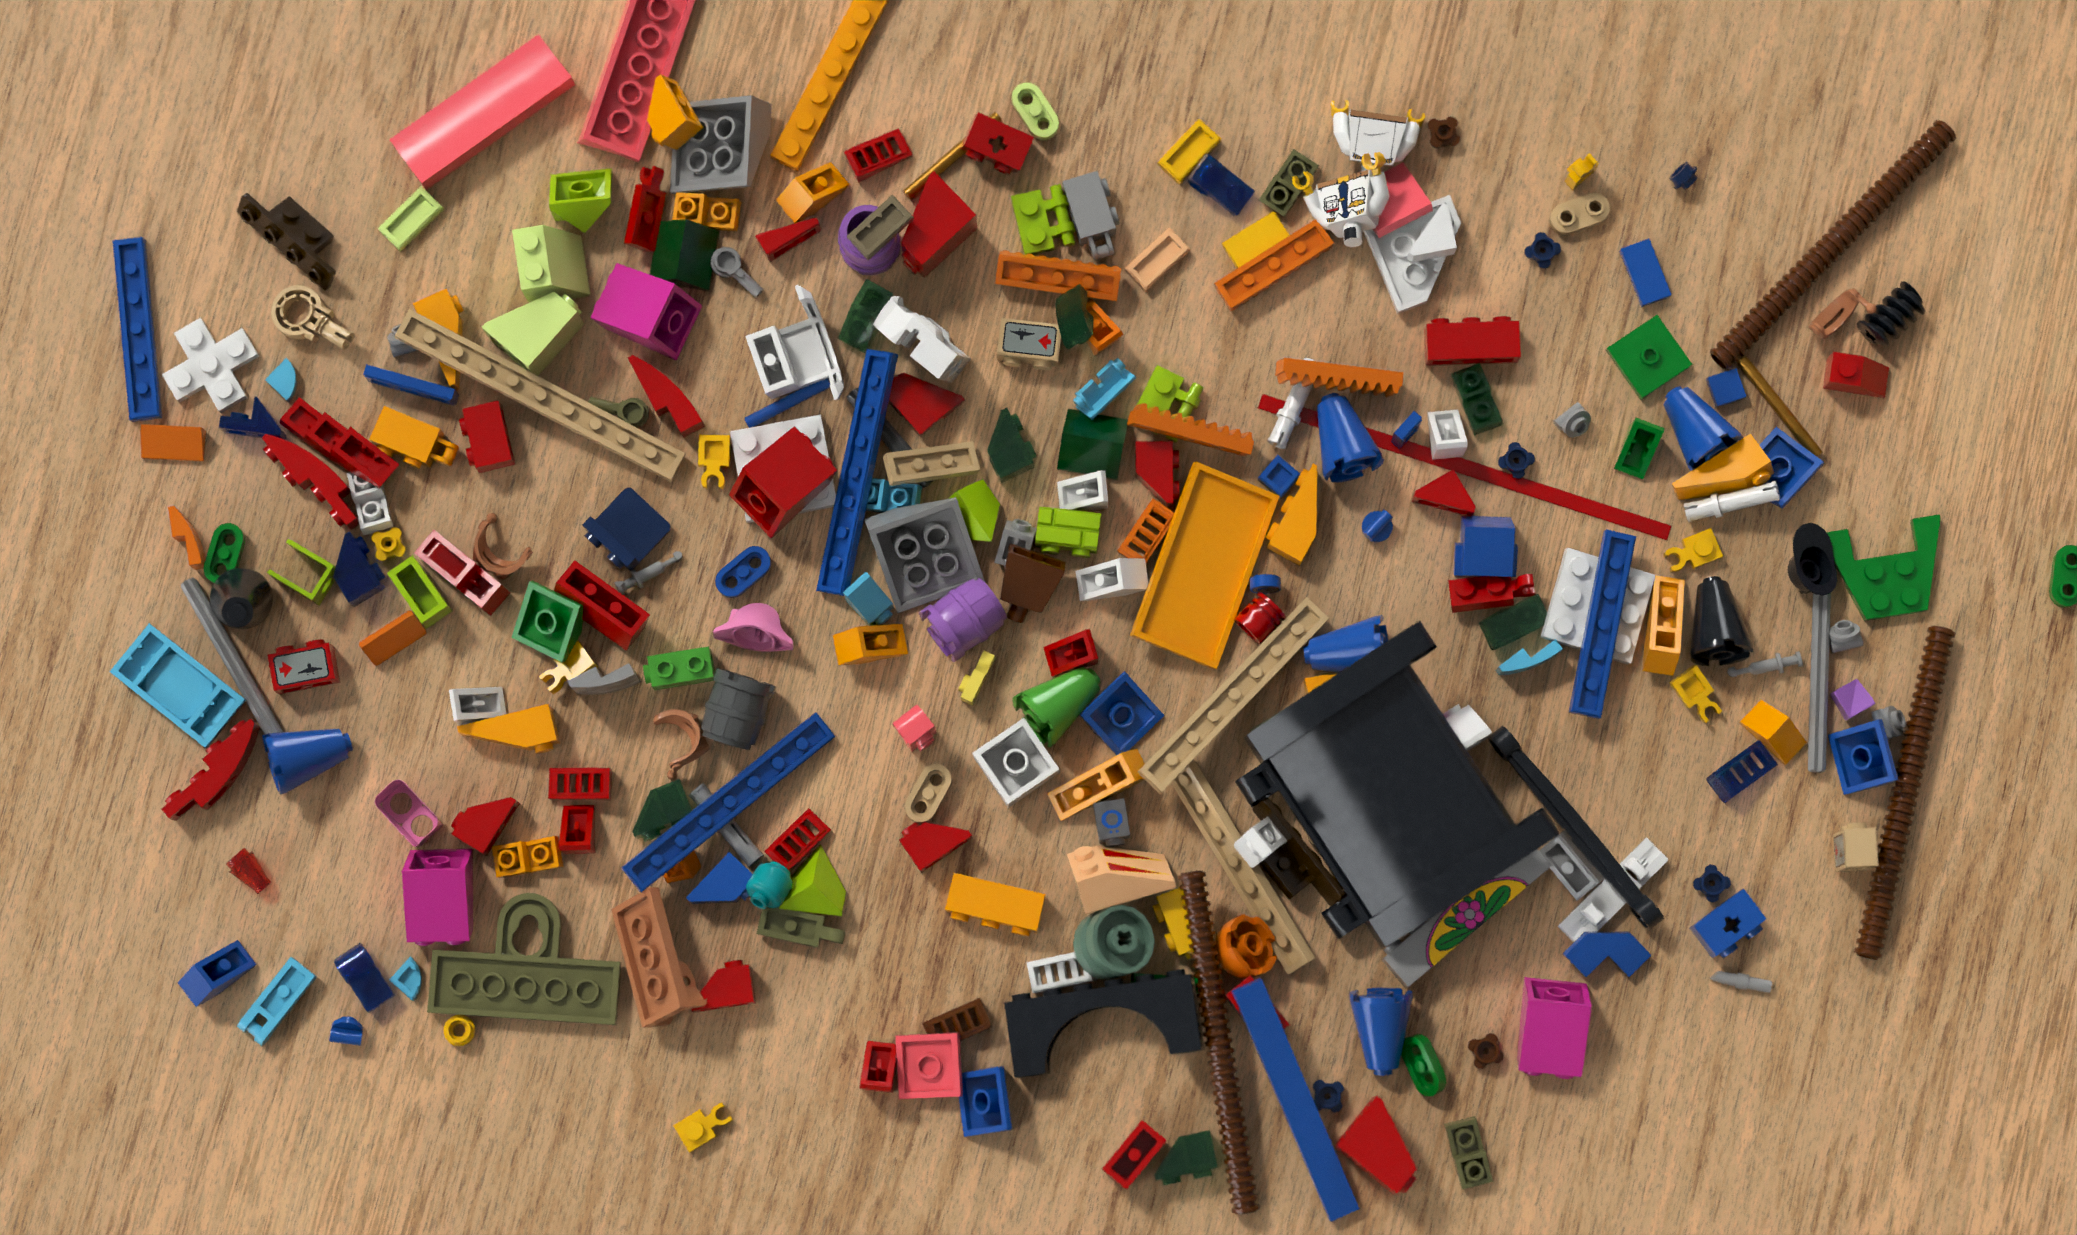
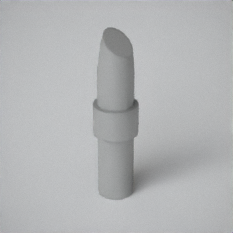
[1710,971,1772,993]

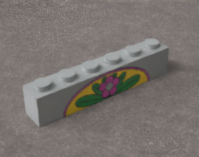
[1382,849,1552,988]

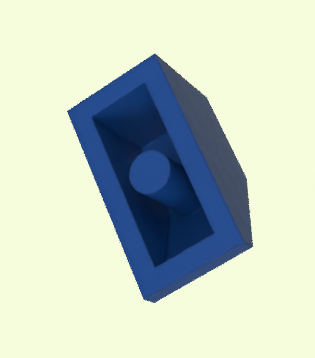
[686,852,752,904]
[178,940,256,1007]

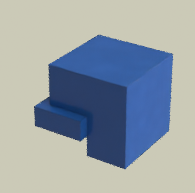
[1453,516,1518,577]

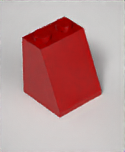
[901,171,978,278]
[729,426,837,538]
[1333,1096,1417,1194]

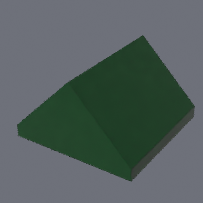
[649,219,720,291]
[1057,409,1128,480]

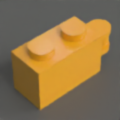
[369,406,460,469]

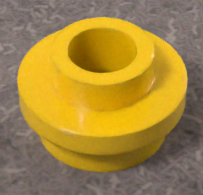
[443,1015,475,1046]

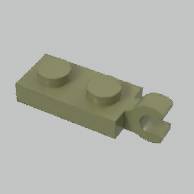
[757,907,845,948]

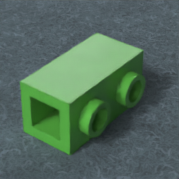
[643,646,715,691]

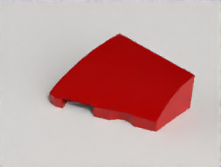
[888,372,965,437]

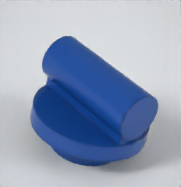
[1362,510,1393,542]
[329,1016,363,1046]

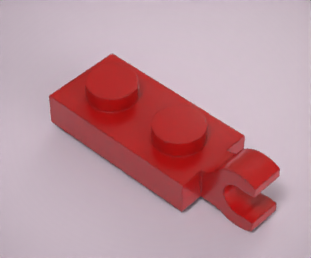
[624,166,666,252]
[1448,574,1535,613]

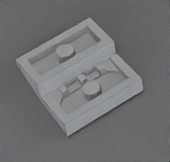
[567,664,641,695]

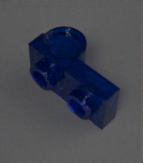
[1187,154,1255,216]
[334,943,396,1013]

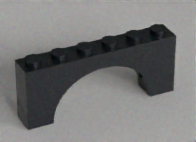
[1004,969,1205,1078]

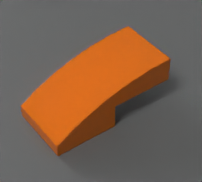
[168,506,206,570]

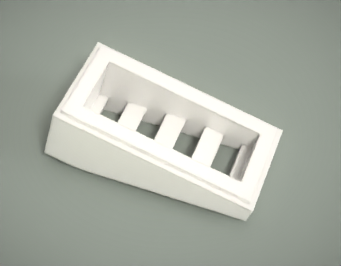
[1027,952,1098,993]

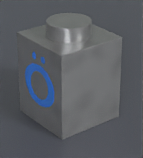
[1093,798,1130,847]

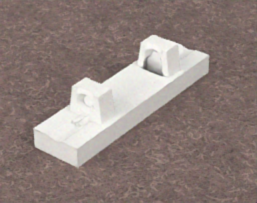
[1558,837,1669,942]

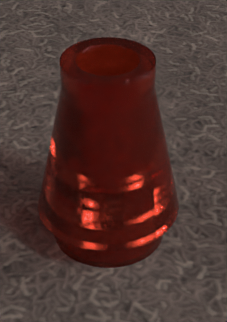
[226,847,271,895]

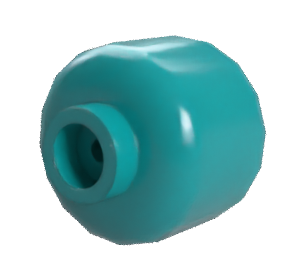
[746,862,793,909]

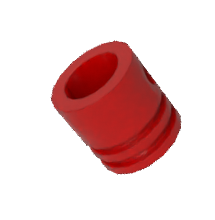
[1234,592,1286,645]

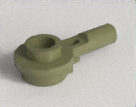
[589,397,649,428]

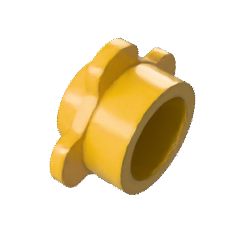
[371,527,406,561]

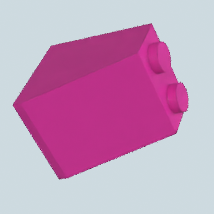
[590,263,702,361]
[402,849,473,946]
[1517,977,1592,1079]

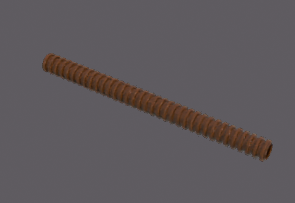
[1710,120,1956,370]
[1854,626,1956,960]
[1178,870,1260,1215]

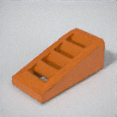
[1117,498,1174,563]

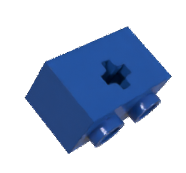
[1690,889,1766,958]

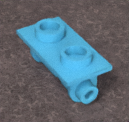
[1073,358,1136,420]

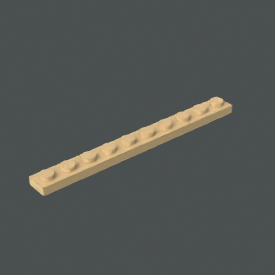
[395,309,685,482]

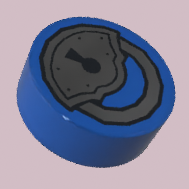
[1250,574,1281,594]

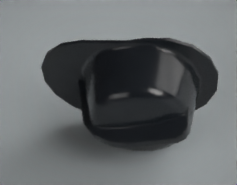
[1787,523,1838,596]

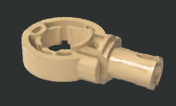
[271,285,354,350]

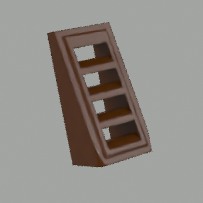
[922,998,992,1041]

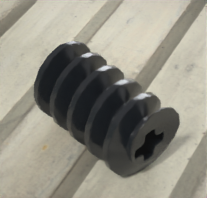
[1857,281,1926,347]

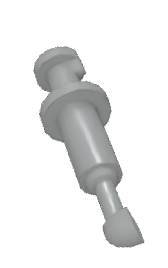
[614,551,682,595]
[1727,651,1803,677]

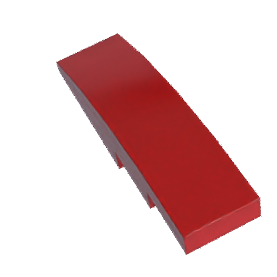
[279,397,399,489]

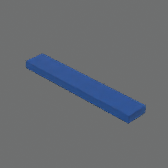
[113,237,162,422]
[1568,529,1636,719]

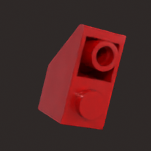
[1135,441,1179,508]

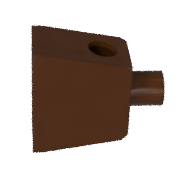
[1000,544,1066,623]

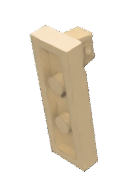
[883,441,980,486]

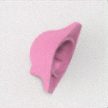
[713,603,794,652]

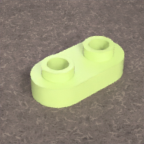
[1012,82,1059,140]

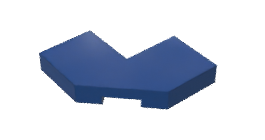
[1563,931,1651,977]

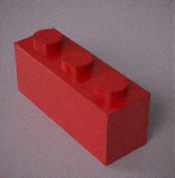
[1424,316,1521,366]
[554,560,650,651]

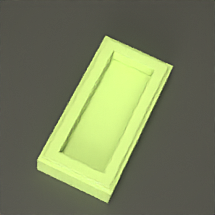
[378,186,444,252]

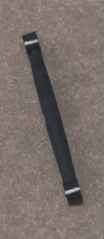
[1487,726,1664,931]

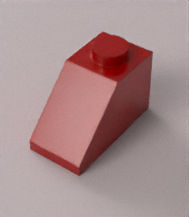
[1823,352,1889,398]
[451,797,520,856]
[899,822,972,873]
[691,960,756,1013]

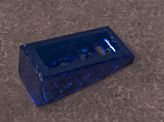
[1706,740,1778,803]

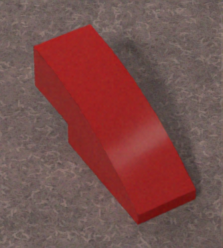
[628,355,705,438]
[414,530,510,616]

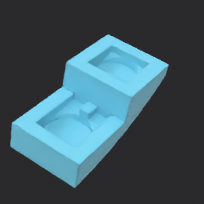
[1495,639,1563,675]

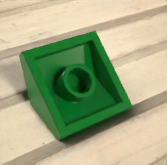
[511,580,583,662]

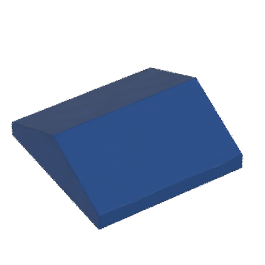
[1760,427,1824,509]
[1080,672,1165,755]

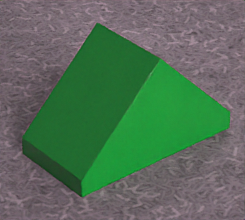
[1614,417,1665,479]

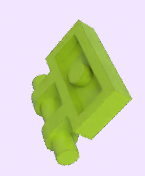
[1011,184,1076,255]
[1137,365,1204,443]

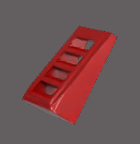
[844,128,913,183]
[755,217,821,261]
[548,768,612,801]
[764,808,831,872]

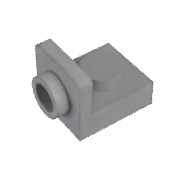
[994,519,1037,566]

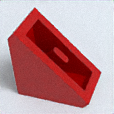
[1412,469,1476,516]
[1043,629,1098,677]
[559,805,596,854]
[859,1041,897,1093]

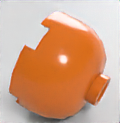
[1214,914,1277,978]

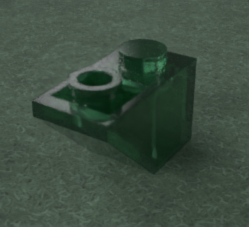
[838,279,894,354]
[987,408,1037,483]
[632,779,693,842]
[1154,1130,1218,1186]

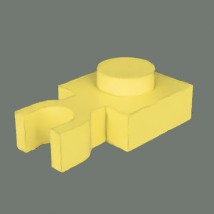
[958,650,995,706]

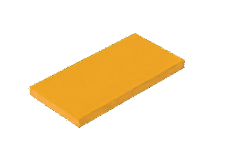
[1130,461,1279,669]

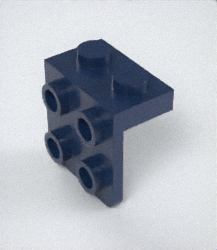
[582,488,671,571]

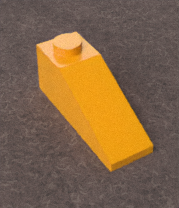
[413,288,464,391]
[1672,434,1774,500]
[1642,575,1685,676]
[457,704,560,754]
[1047,749,1145,821]

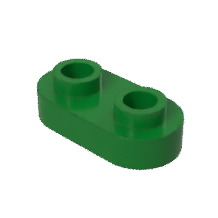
[204,523,246,583]
[2049,545,2077,608]
[1401,1034,1446,1097]

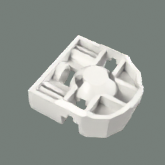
[873,296,971,383]

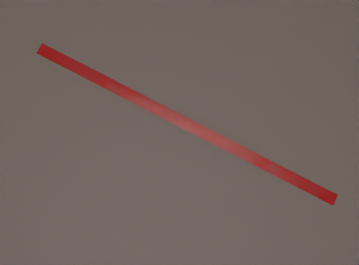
[1258,394,1671,540]

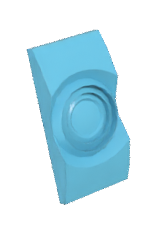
[110,623,246,749]

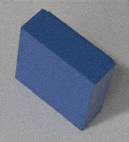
[1706,368,1747,408]
[1391,411,1422,448]
[1257,455,1300,499]

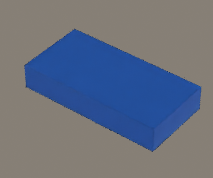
[1619,239,1672,307]

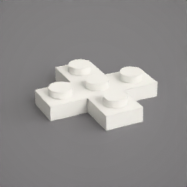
[162,318,259,413]

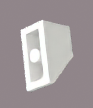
[1075,558,1149,601]
[1443,704,1492,751]

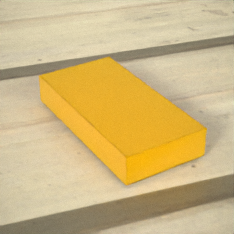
[1157,119,1222,185]
[1222,211,1290,268]

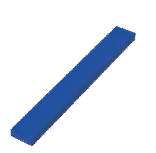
[816,349,898,596]
[621,712,835,892]
[1232,978,1360,1222]

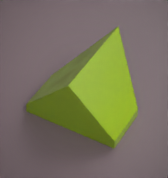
[948,479,1000,542]
[780,844,846,916]

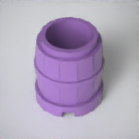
[838,205,900,275]
[919,578,1007,663]

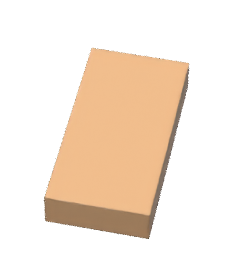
[1125,227,1190,292]

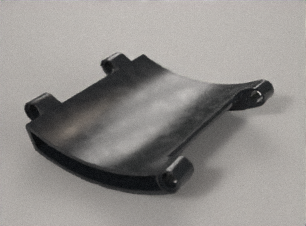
[1235,621,1561,949]

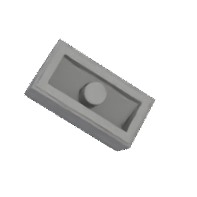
[1539,830,1604,901]

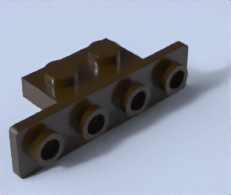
[237,193,336,291]
[1252,797,1346,906]

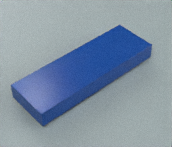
[363,364,459,406]

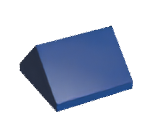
[1828,719,1898,795]
[959,1066,1012,1137]

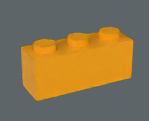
[945,873,1046,937]

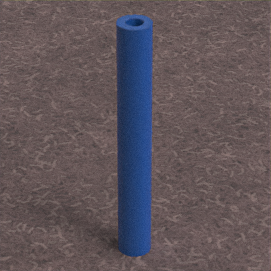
[744,379,830,428]

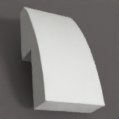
[347,472,393,535]

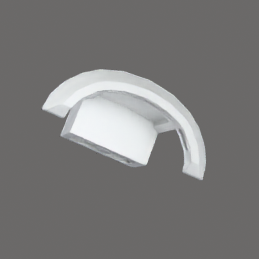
[745,285,844,400]

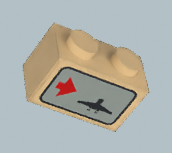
[997,318,1062,370]
[1833,823,1878,872]

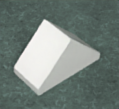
[1407,202,1457,262]
[1427,410,1467,460]
[1057,470,1108,511]
[449,687,506,726]

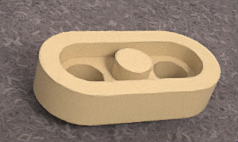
[1549,193,1610,236]
[905,764,952,823]

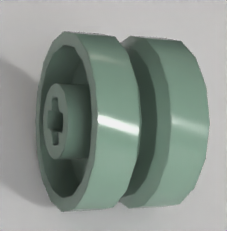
[1073,905,1155,980]

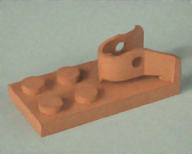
[611,887,707,1028]

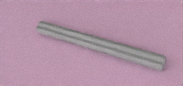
[181,578,283,734]
[1808,593,1831,773]

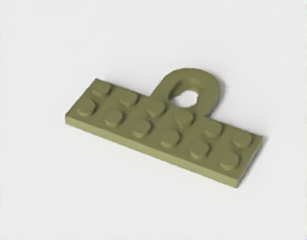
[427,893,621,1025]

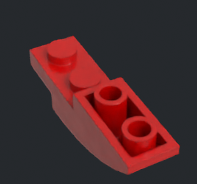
[262,434,359,530]
[161,719,260,821]

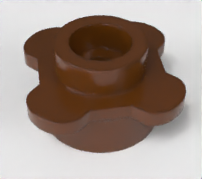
[1427,116,1460,148]
[1468,1033,1504,1069]

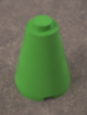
[1012,667,1101,747]

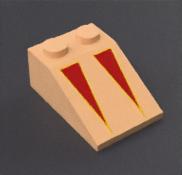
[1067,845,1176,914]

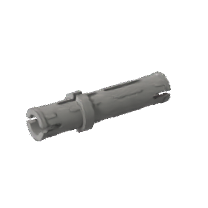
[688,783,763,868]

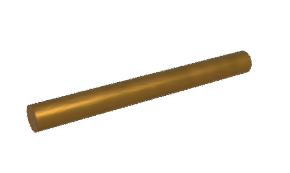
[903,112,1002,200]
[1737,356,1823,457]

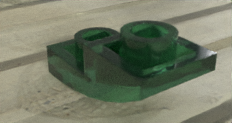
[1055,284,1094,350]
[1451,363,1503,436]
[1479,594,1547,650]

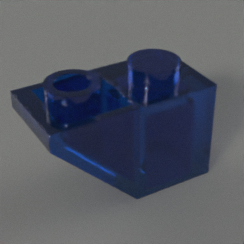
[333,532,386,607]

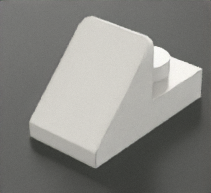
[1234,817,1287,868]

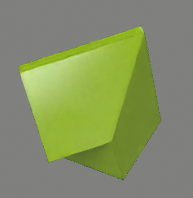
[549,168,612,233]

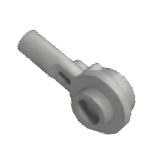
[711,247,764,298]

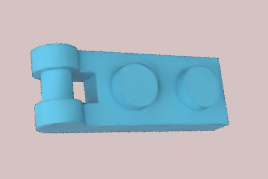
[237,957,317,1046]

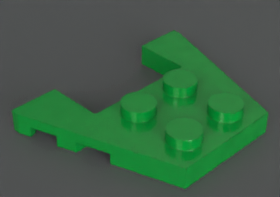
[1826,514,1941,621]

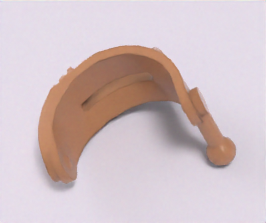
[1807,288,1877,339]
[473,513,533,580]
[653,709,710,780]

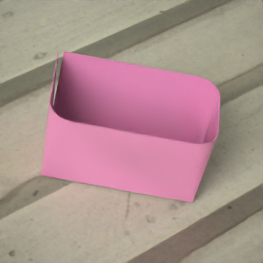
[375,780,443,847]

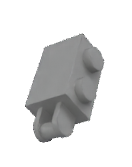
[1062,171,1120,260]

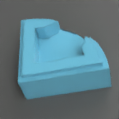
[265,358,297,402]
[389,956,422,1001]

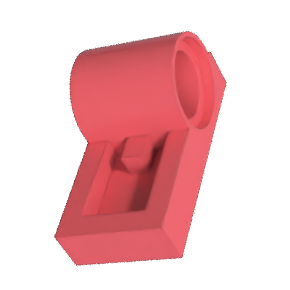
[892,704,936,752]

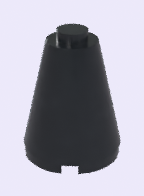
[210,568,273,629]
[1690,576,1753,666]

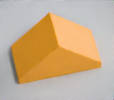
[1739,700,1807,765]

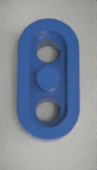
[715,546,771,598]

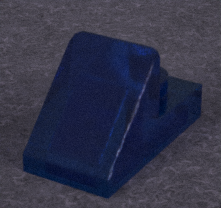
[219,396,286,440]

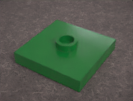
[1606,315,1693,400]

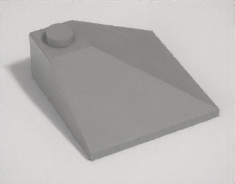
[670,95,772,194]
[864,497,985,613]

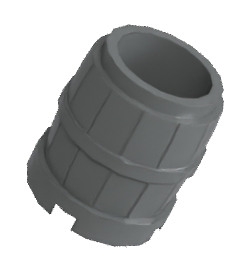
[701,668,776,750]

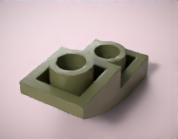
[1259,149,1319,217]
[1444,1116,1493,1190]

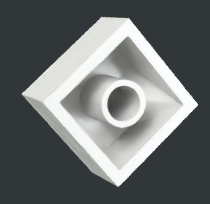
[972,718,1060,808]

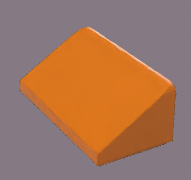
[140,424,206,462]
[359,610,427,666]

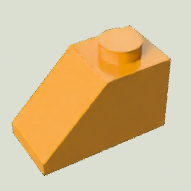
[647,74,703,150]
[776,162,850,223]
[833,624,908,665]

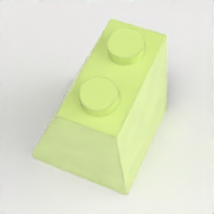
[512,225,591,303]
[482,292,584,376]

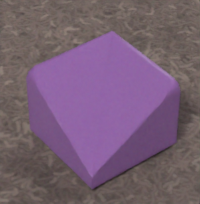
[1830,679,1876,721]

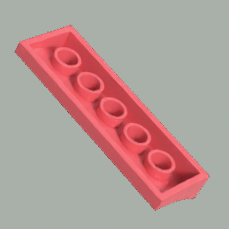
[578,0,695,162]
[389,34,575,190]

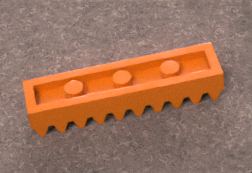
[1214,219,1334,311]
[995,250,1122,301]
[1275,358,1404,397]
[1127,403,1254,456]

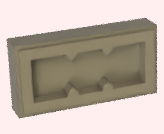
[847,195,914,261]

